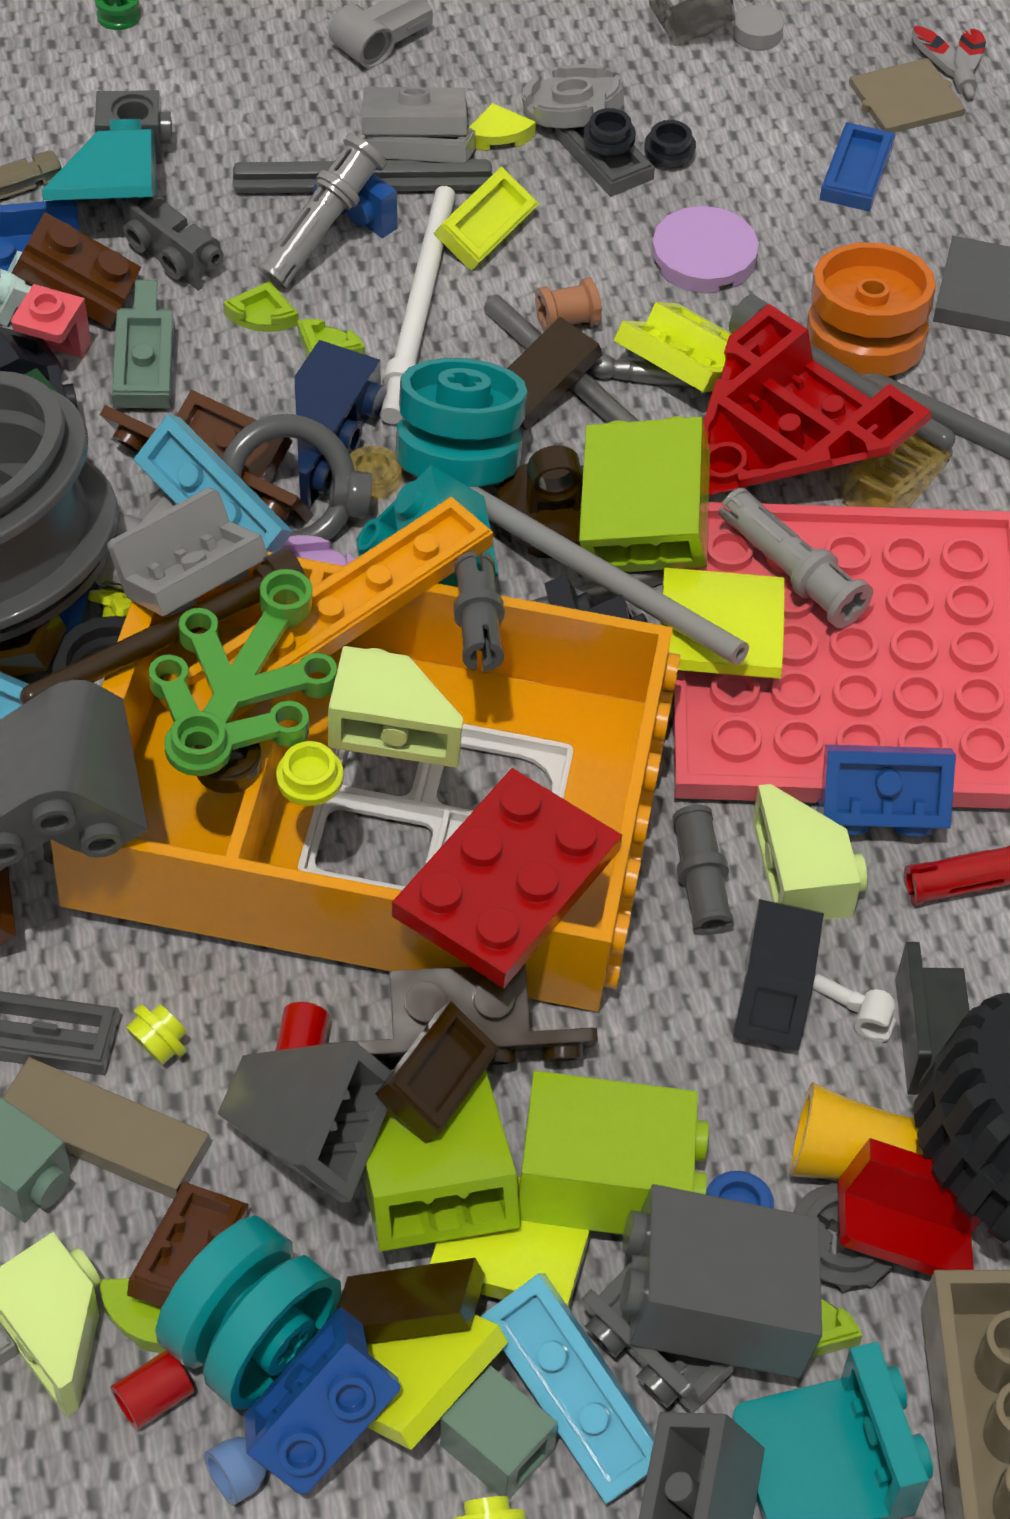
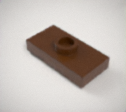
[127,1181,249,1308]

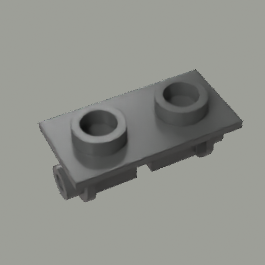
[121,196,224,291]

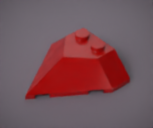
[703,304,932,495]

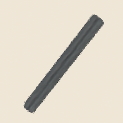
[233,159,493,193]

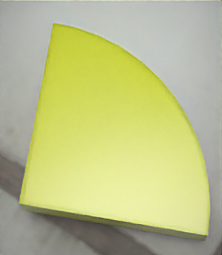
[468,103,536,150]

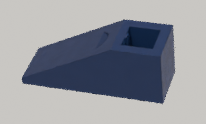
[294,340,386,509]

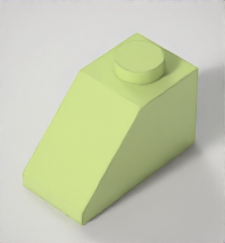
[328,646,463,768]
[752,784,868,920]
[0,1232,101,1418]

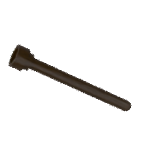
[20,547,306,705]

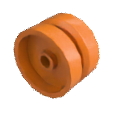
[806,242,936,377]

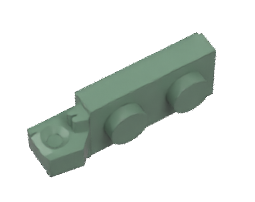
[112,280,174,408]

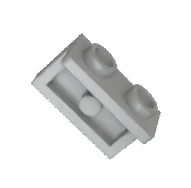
[107,488,268,616]

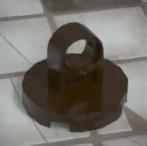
[497,445,584,558]

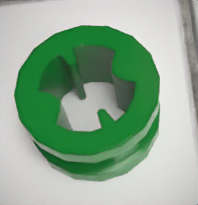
[95,0,141,30]

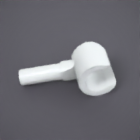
[813,974,896,1043]

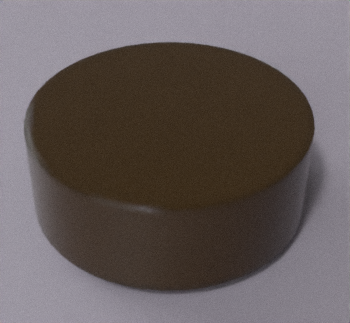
[195,743,262,794]

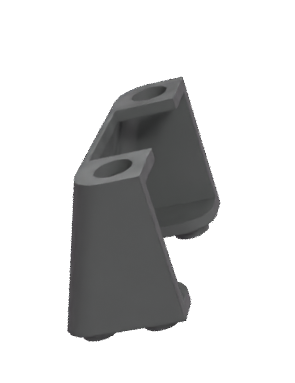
[0,680,148,871]

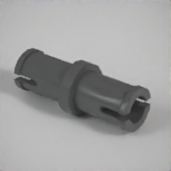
[453,551,505,671]
[672,804,734,936]

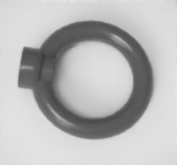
[221,414,372,541]

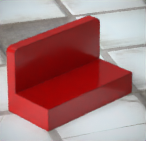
[838,1138,982,1275]

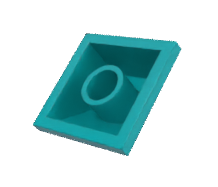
[42,119,158,201]

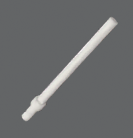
[380,186,456,424]

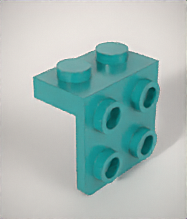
[732,1341,933,1519]

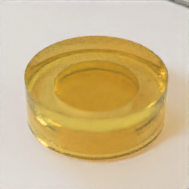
[350,446,402,500]

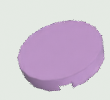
[651,206,759,293]

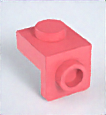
[11,284,92,359]

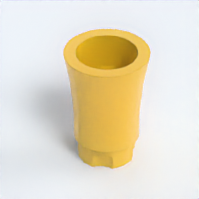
[789,1082,923,1181]

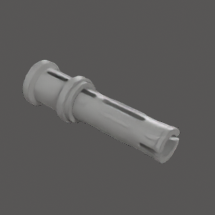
[258,133,387,289]
[719,488,873,628]

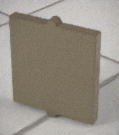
[849,58,965,133]

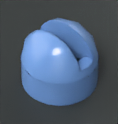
[204,1436,267,1505]

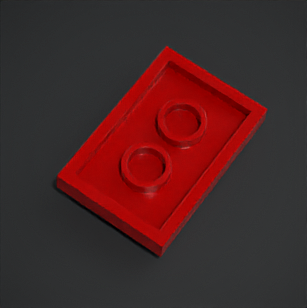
[391,768,623,988]

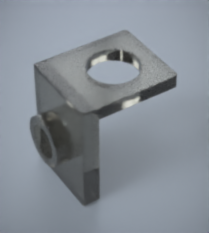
[649,0,736,46]

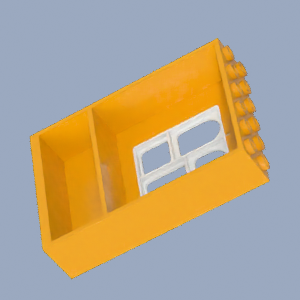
[50,552,681,1012]

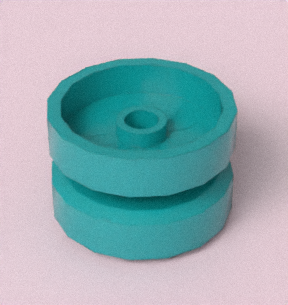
[395,358,528,487]
[155,1215,341,1410]

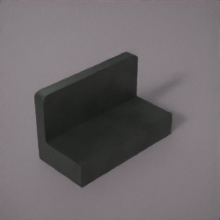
[895,942,969,1095]

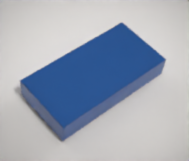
[819,122,896,212]

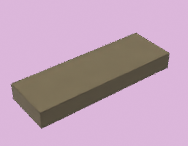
[3,1057,211,1199]

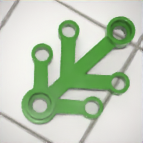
[148,569,337,776]

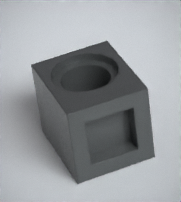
[94,90,172,164]

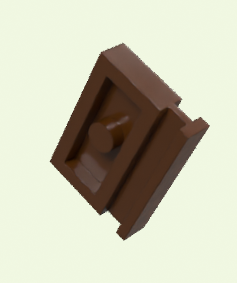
[11,212,141,328]

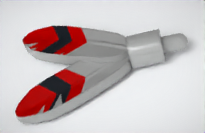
[912,26,986,99]

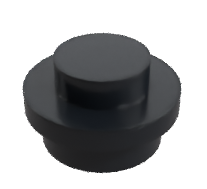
[584,108,636,157]
[644,120,696,167]

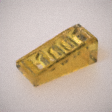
[842,434,951,508]

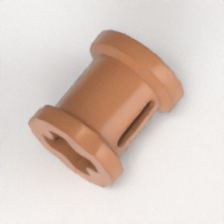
[535,277,602,332]

